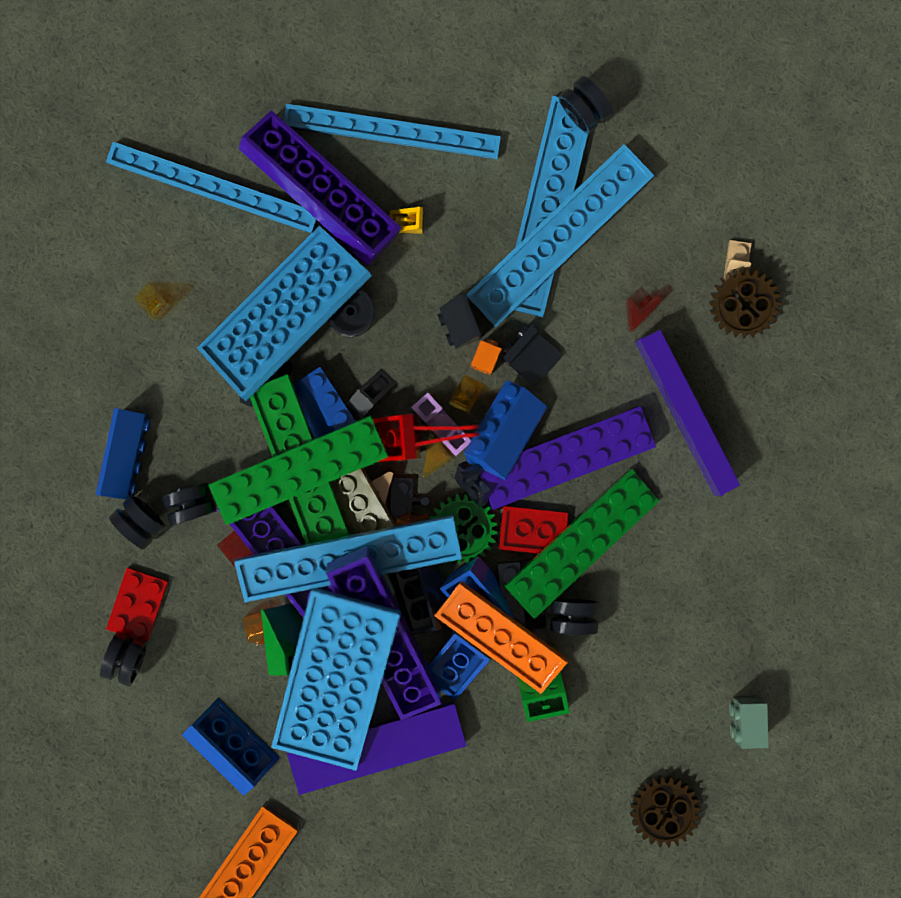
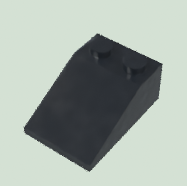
[437,293,481,349]

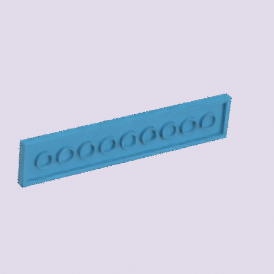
[514,96,588,318]
[466,144,654,327]
[234,515,462,602]

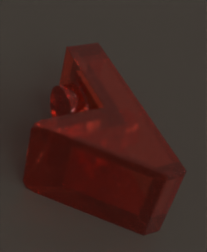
[626,294,663,333]

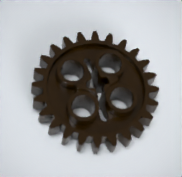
[709,267,782,339]
[629,775,701,848]

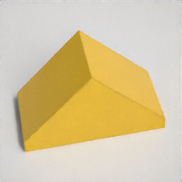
[389,207,423,234]

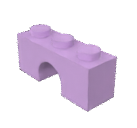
[412,393,471,456]

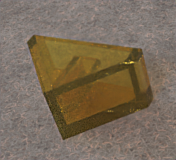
[133,283,173,321]
[449,375,483,414]
[422,433,452,477]

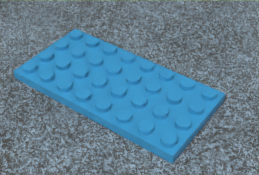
[197,226,372,401]
[271,588,400,770]

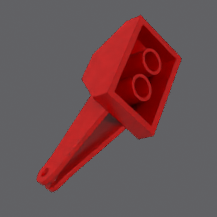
[373,414,479,462]

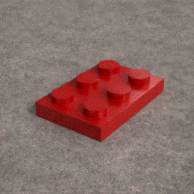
[499,506,568,553]
[106,567,169,643]

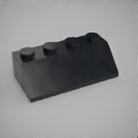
[497,559,548,644]
[389,564,448,635]

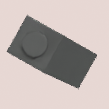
[346,369,396,418]

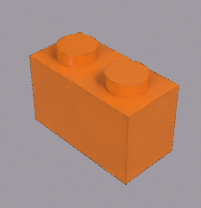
[470,339,501,375]

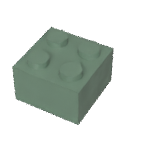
[729,697,769,749]

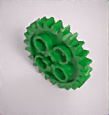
[429,494,498,564]

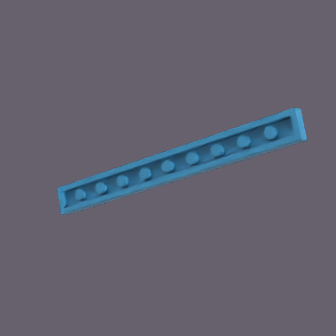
[283,104,501,159]
[106,142,317,233]

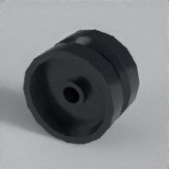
[558,76,613,134]
[328,289,375,338]
[161,482,217,526]
[109,495,166,550]
[550,598,599,635]
[100,631,148,687]

